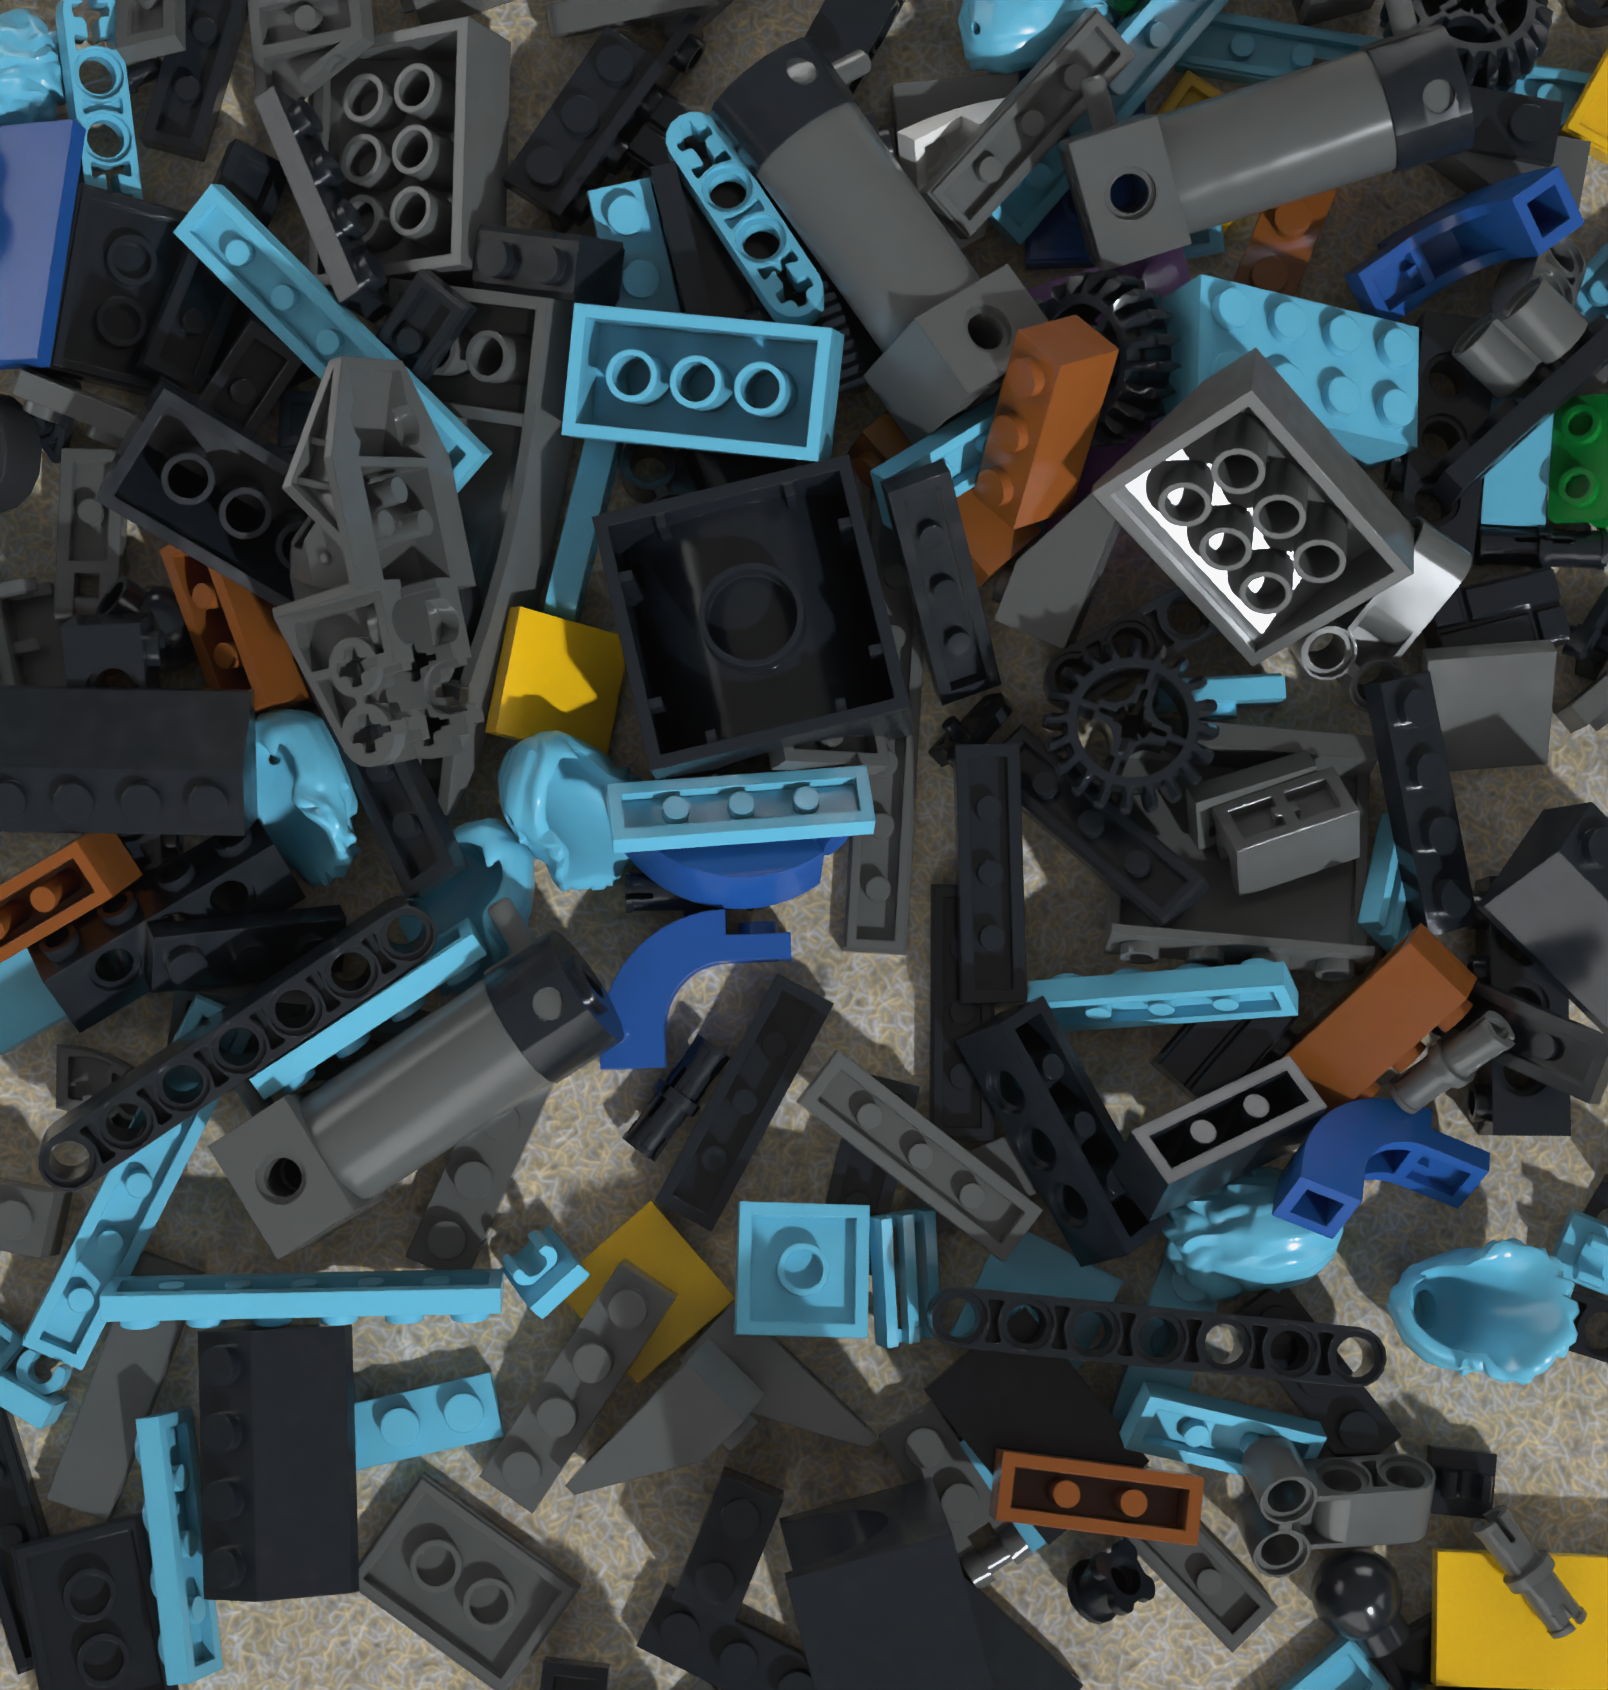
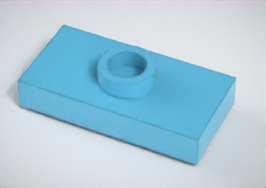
[1152,673,1286,721]

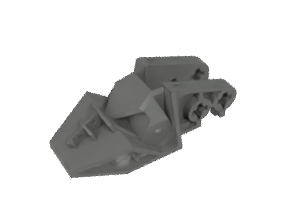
[272,356,485,767]

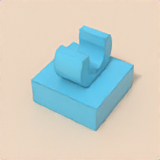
[1550,1208,1608,1295]
[500,1225,591,1319]
[0,1349,72,1429]

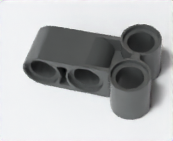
[1452,236,1588,399]
[1289,516,1472,713]
[1235,1435,1436,1578]

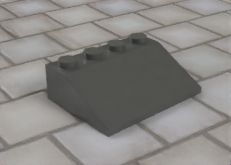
[308,16,511,292]
[1091,347,1415,666]

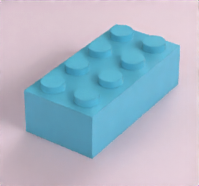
[1156,274,1419,470]
[561,303,844,463]

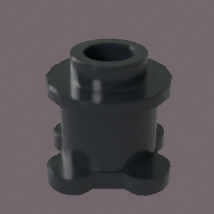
[1067,1539,1156,1625]

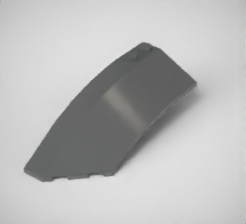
[385,278,588,815]

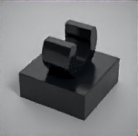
[1426,1445,1497,1519]

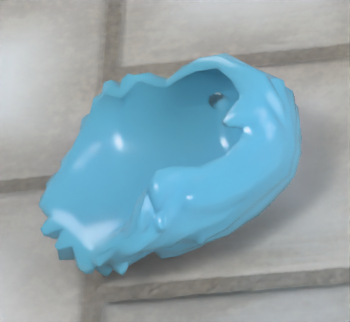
[957,0,1122,75]
[0,8,66,126]
[255,708,361,887]
[497,730,642,892]
[399,818,535,996]
[1161,1166,1344,1303]
[1385,1238,1580,1385]

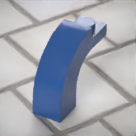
[1344,166,1585,322]
[624,836,849,909]
[600,909,792,1070]
[1272,1098,1490,1239]

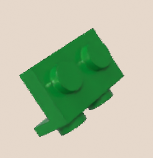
[1547,394,1608,531]

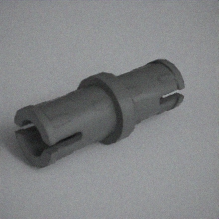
[1389,1010,1515,1114]
[1471,1505,1587,1639]

